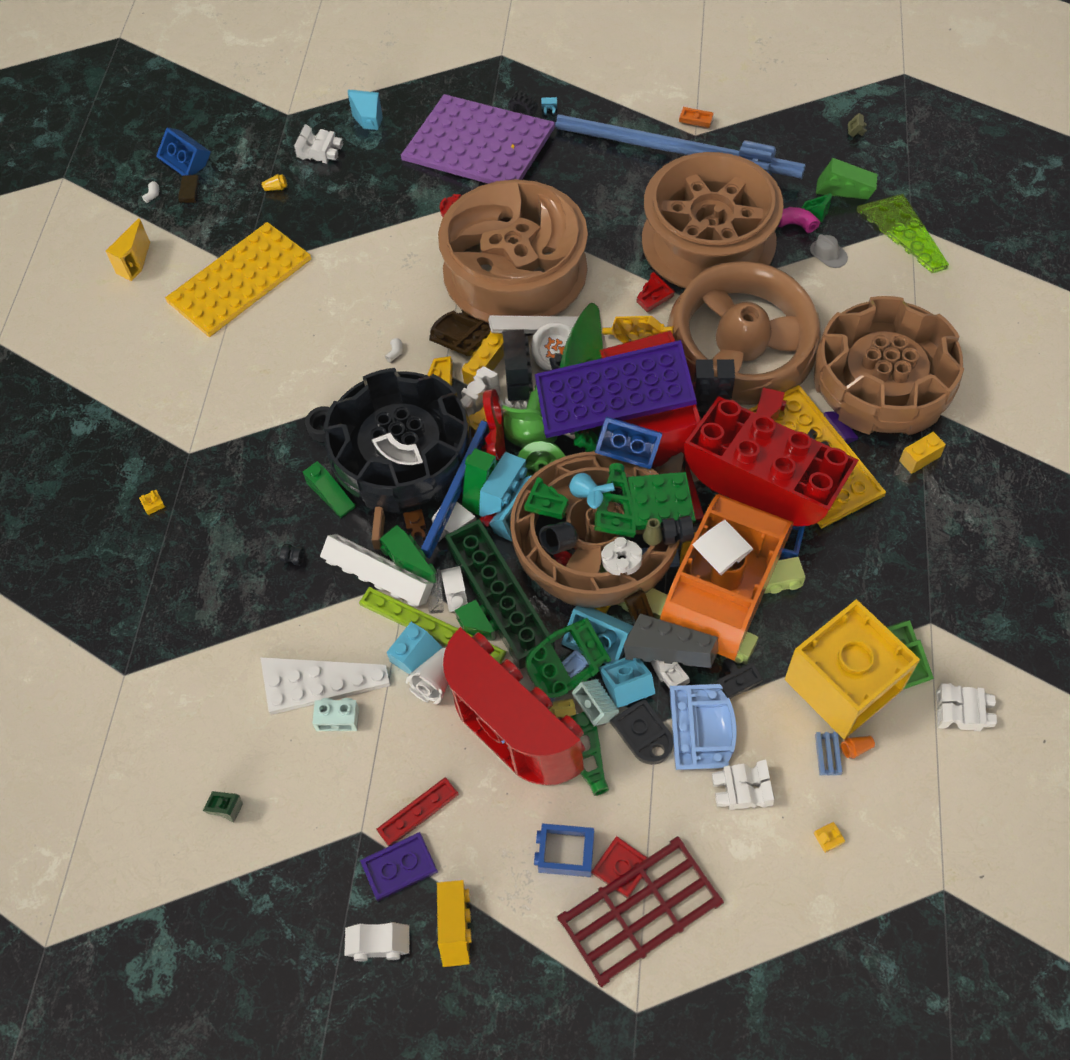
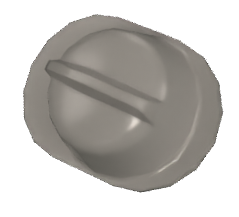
[810,234,848,268]

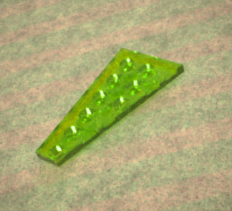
[856,194,949,273]

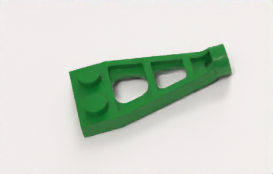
[594,463,636,538]
[571,712,609,796]

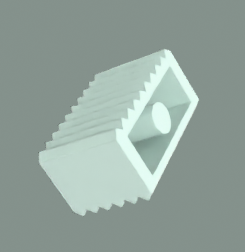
[572,679,619,727]

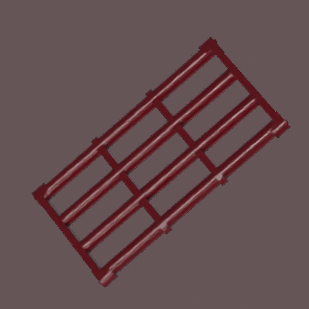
[557,836,724,988]

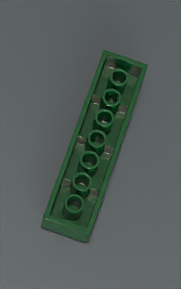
[445,519,555,670]

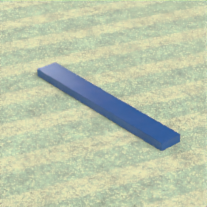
[421,420,489,559]

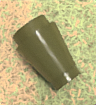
[643,518,663,546]

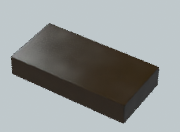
[178,175,199,203]

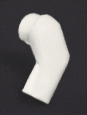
[142,181,159,203]
[385,338,403,363]

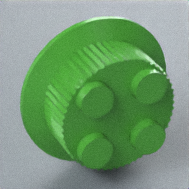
[518,441,565,479]

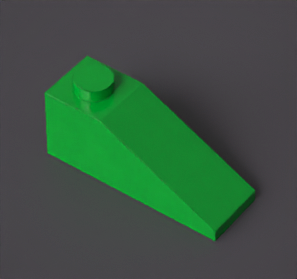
[303,461,355,518]

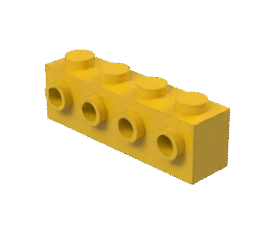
[462,331,504,385]

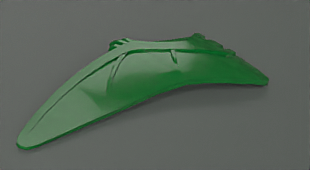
[560,302,603,452]

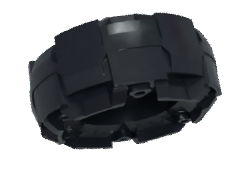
[324,368,472,513]

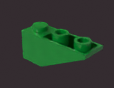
[383,530,437,584]

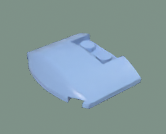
[670,684,737,770]

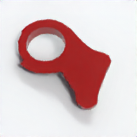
[482,389,506,461]

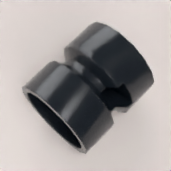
[661,515,694,545]

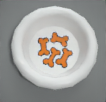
[531,322,572,371]

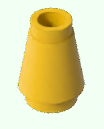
[262,174,287,191]

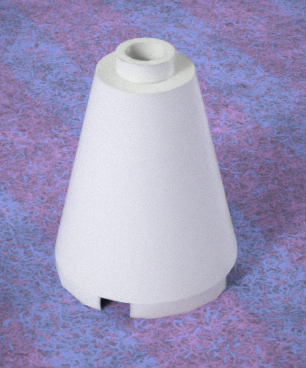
[406,648,448,704]

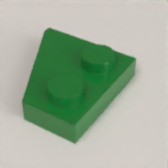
[524,477,569,519]

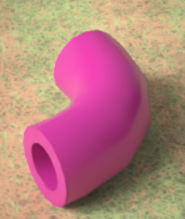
[778,207,820,233]

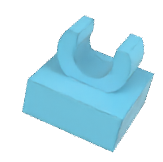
[541,97,557,115]

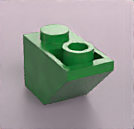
[455,600,497,641]

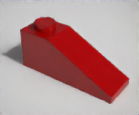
[756,387,787,421]

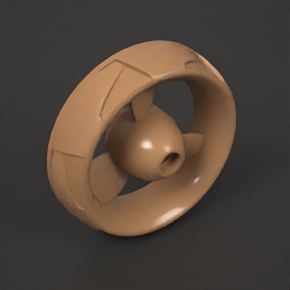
[667,261,821,405]
[510,452,680,608]

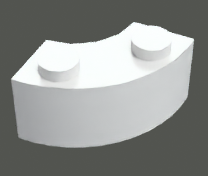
[371,433,423,465]
[345,922,409,961]

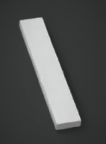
[488,316,579,334]

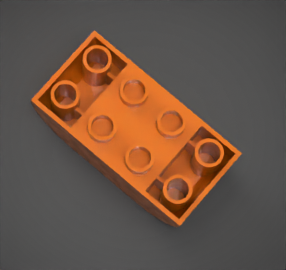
[660,494,793,661]

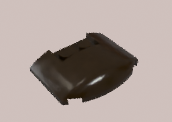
[429,309,491,356]

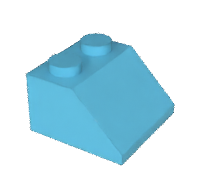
[387,622,443,674]
[599,658,656,708]

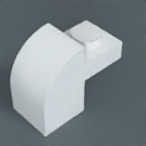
[441,566,468,612]
[651,660,690,689]

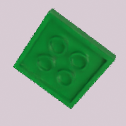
[627,472,696,530]

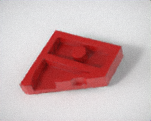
[636,272,674,312]

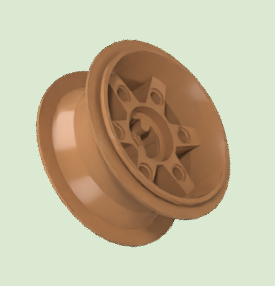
[642,152,783,288]

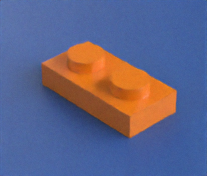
[679,107,714,128]

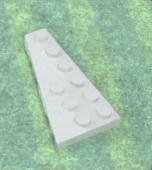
[260,657,390,715]

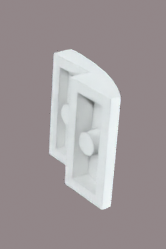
[692,520,753,575]

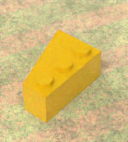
[437,880,472,967]

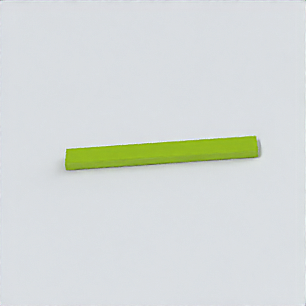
[359,587,506,664]

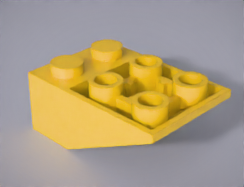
[105,218,150,281]

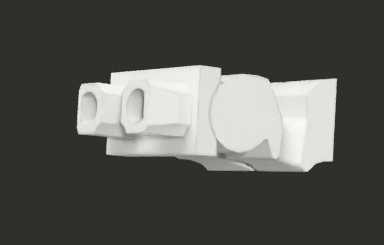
[294,125,343,163]
[460,366,501,417]
[936,683,997,731]
[712,759,774,810]

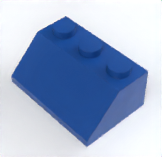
[156,128,211,175]
[595,416,663,469]

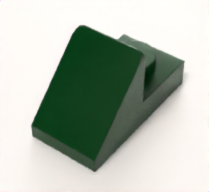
[203,791,243,823]

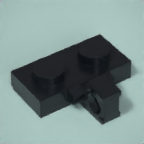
[717,658,763,699]

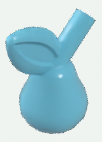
[569,473,615,509]

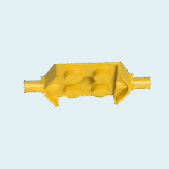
[602,316,674,343]

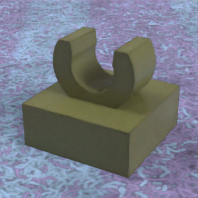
[848,113,867,137]

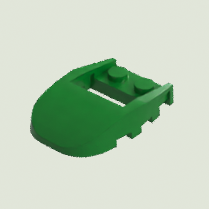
[526,618,611,698]

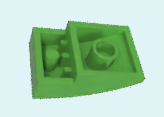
[887,620,934,689]

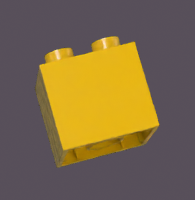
[784,599,920,740]

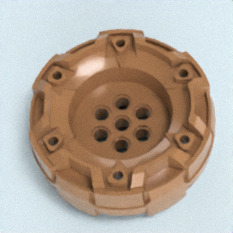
[814,296,964,435]

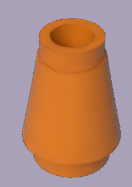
[841,735,875,759]

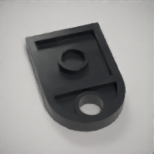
[610,698,673,765]

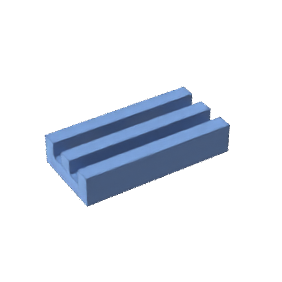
[815,732,842,775]

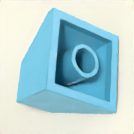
[348,90,383,130]

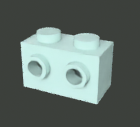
[312,698,359,731]

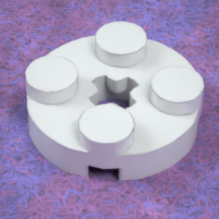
[601,537,642,575]

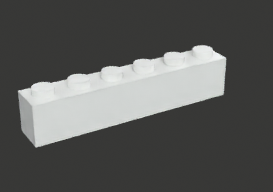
[320,534,434,607]

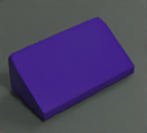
[823,412,858,444]

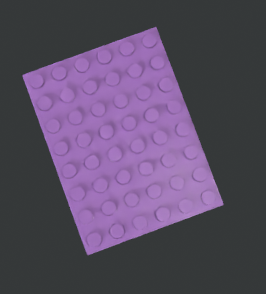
[401,94,555,184]

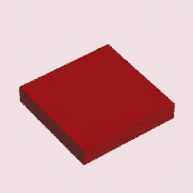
[591,836,649,899]

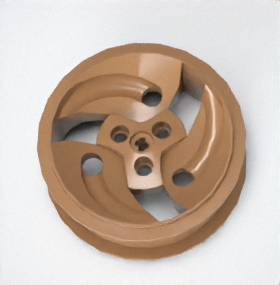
[438,179,588,323]

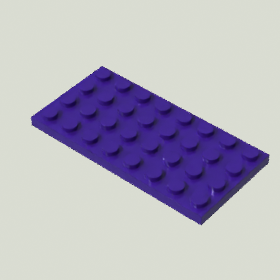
[535,340,697,438]

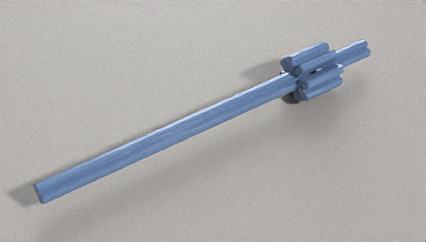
[555,114,806,179]

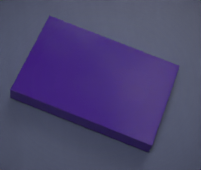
[360,832,438,902]

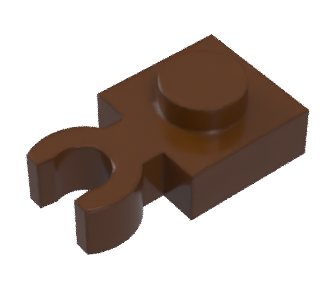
[403,509,426,543]

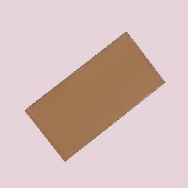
[371,507,385,549]

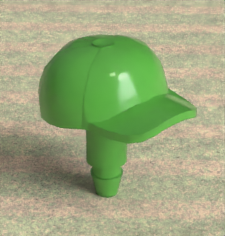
[501,385,559,448]

